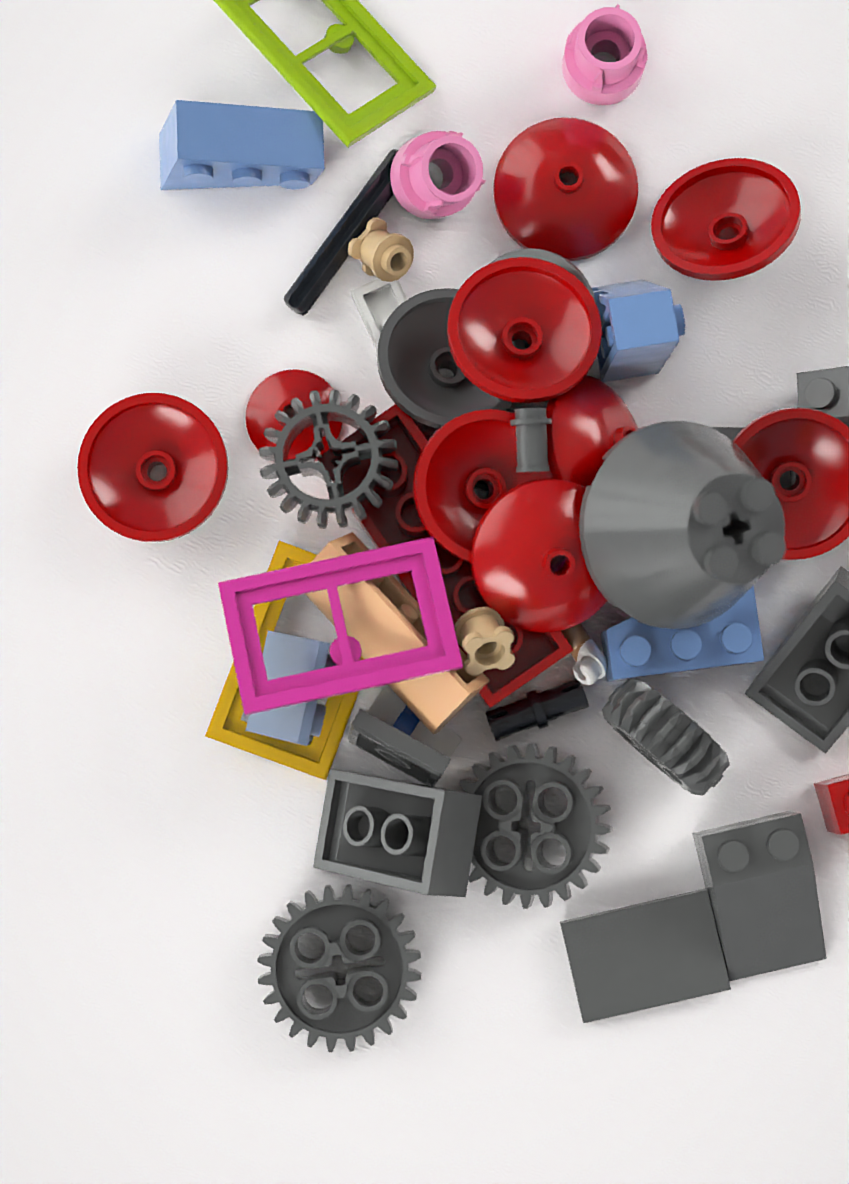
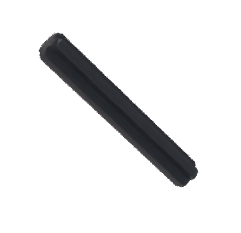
[284,149,398,315]

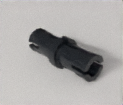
[485,678,589,742]

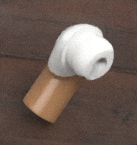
[561,623,607,685]

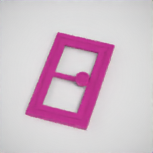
[218,537,463,716]

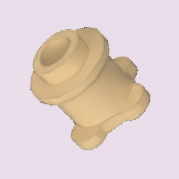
[348,217,414,282]
[454,607,515,676]

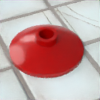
[245,369,343,462]

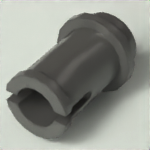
[510,408,552,472]

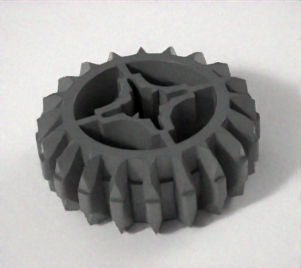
[259,389,398,529]
[602,678,730,796]

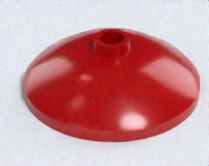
[493,117,638,261]
[651,158,801,281]
[447,257,602,403]
[546,375,638,487]
[77,393,229,542]
[733,407,849,560]
[413,409,553,562]
[471,478,607,632]

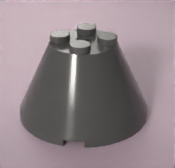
[579,421,786,629]

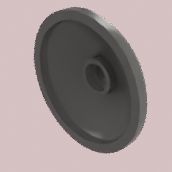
[377,288,525,429]

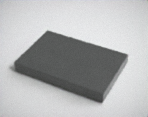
[560,889,731,1023]

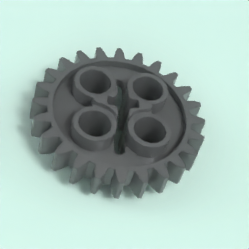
[459,743,613,909]
[257,884,421,1052]

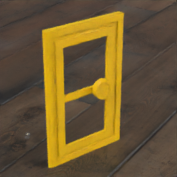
[205,541,364,780]

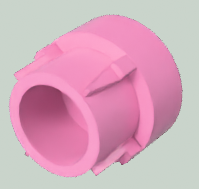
[562,4,648,105]
[390,131,486,219]

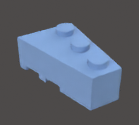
[159,100,325,190]
[592,280,685,382]
[600,585,764,682]

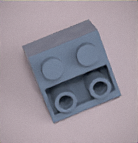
[246,630,336,746]

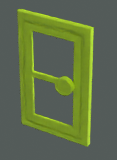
[213,0,437,148]

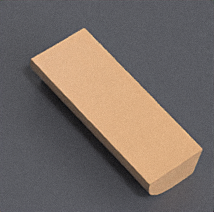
[305,532,490,735]

